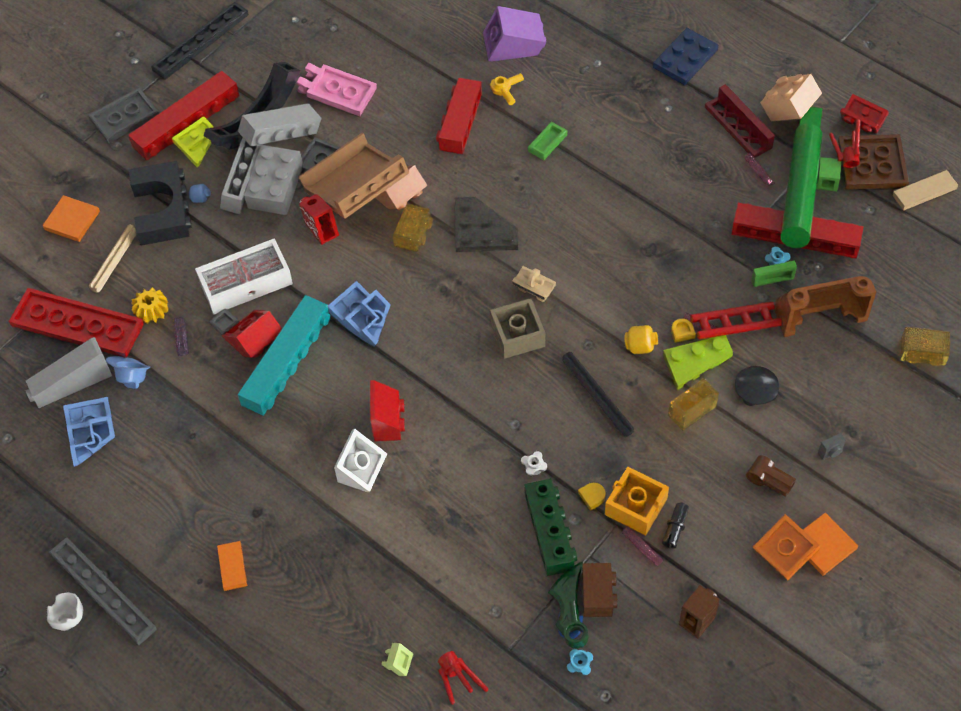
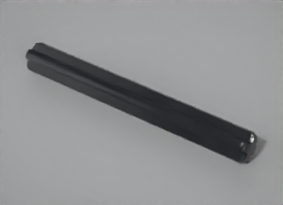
[562,352,634,437]

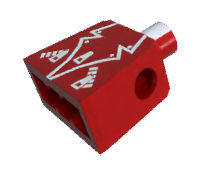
[299,194,339,245]

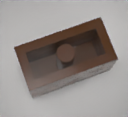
[582,563,617,617]
[679,585,720,639]

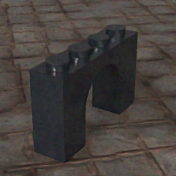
[129,161,192,246]

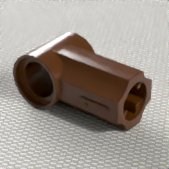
[746,455,796,497]

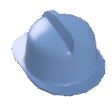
[106,356,150,389]

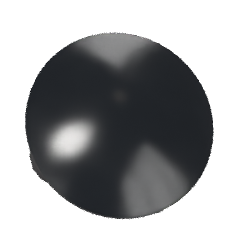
[735,366,779,406]

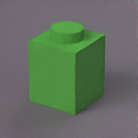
[816,157,841,192]

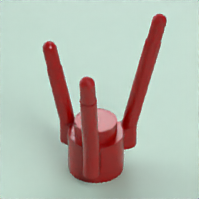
[829,119,860,168]
[438,651,488,705]

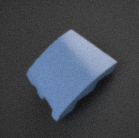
[328,281,391,346]
[63,397,115,467]

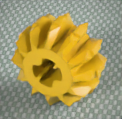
[132,287,168,324]

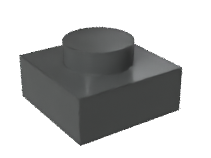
[818,433,846,460]

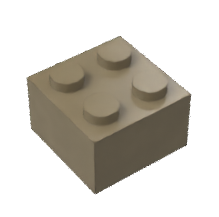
[490,298,545,359]

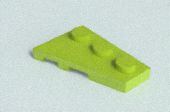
[663,335,733,390]

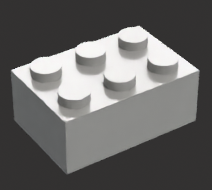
[244,145,304,215]

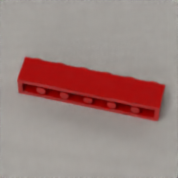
[128,71,240,161]
[732,202,864,259]

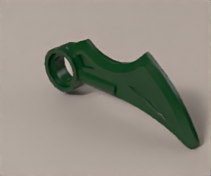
[548,562,589,649]

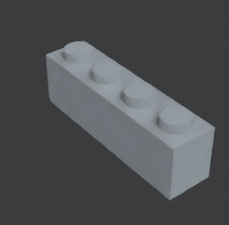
[238,104,321,146]
[220,138,263,214]

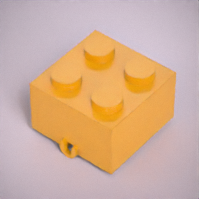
[605,467,669,536]

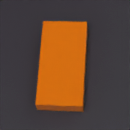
[217,541,248,591]

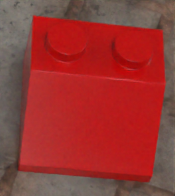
[222,310,282,358]
[370,380,405,442]

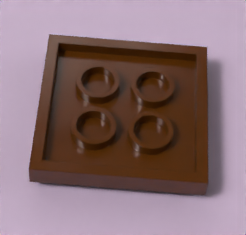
[838,134,909,189]

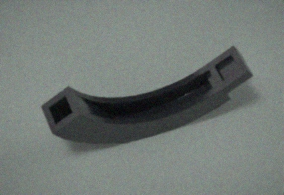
[204,62,300,150]

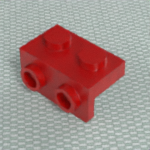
[840,94,889,134]

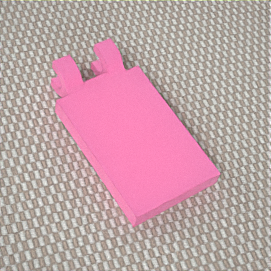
[297,63,377,116]

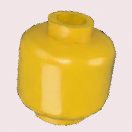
[625,325,658,354]

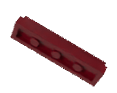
[705,84,775,159]

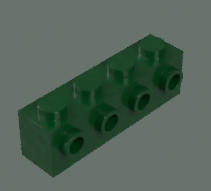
[524,478,578,576]

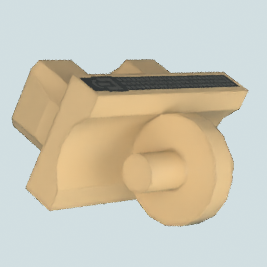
[512,266,556,302]

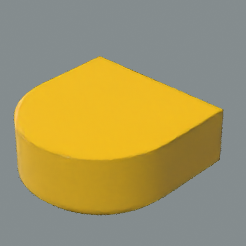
[671,319,696,343]
[578,483,606,511]

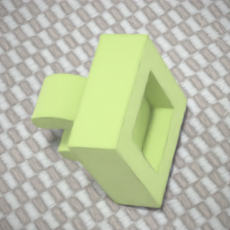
[382,643,413,676]

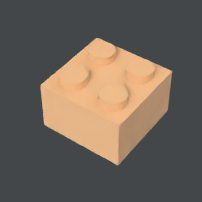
[760,74,822,121]

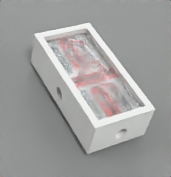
[195,238,293,314]

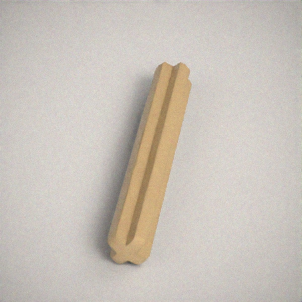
[89,224,136,293]

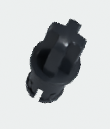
[662,502,689,549]

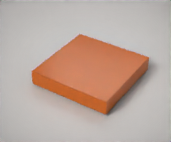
[43,195,100,242]
[803,512,858,576]
[753,514,821,581]

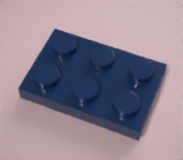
[653,28,719,85]

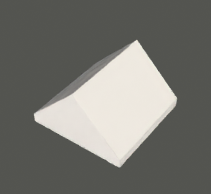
[334,429,387,492]

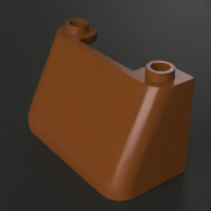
[774,276,876,337]

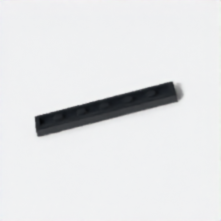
[151,2,249,80]

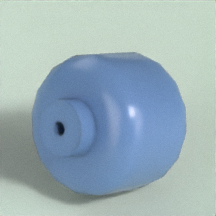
[189,184,211,203]

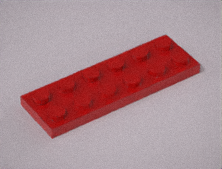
[8,288,144,358]

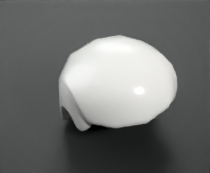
[47,592,83,631]

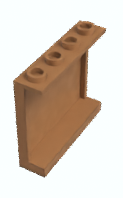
[299,133,409,219]

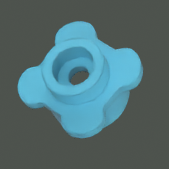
[765,247,790,265]
[567,649,593,675]

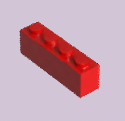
[436,78,482,154]

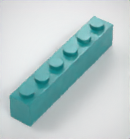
[238,295,330,416]

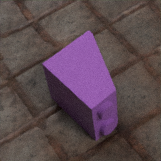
[483,6,546,61]

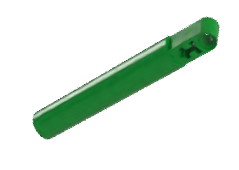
[781,106,823,248]

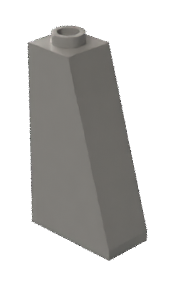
[25,337,112,408]

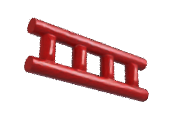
[690,301,782,340]

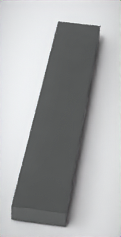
[49,537,157,645]

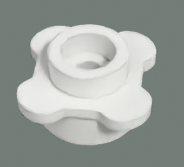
[521,451,547,476]

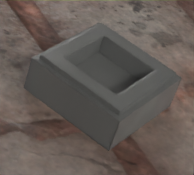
[209,309,239,335]

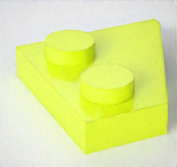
[172,116,213,167]

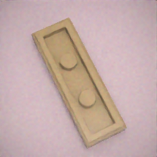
[892,170,958,211]

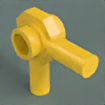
[490,73,524,105]

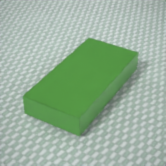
[528,122,568,160]
[751,260,797,287]

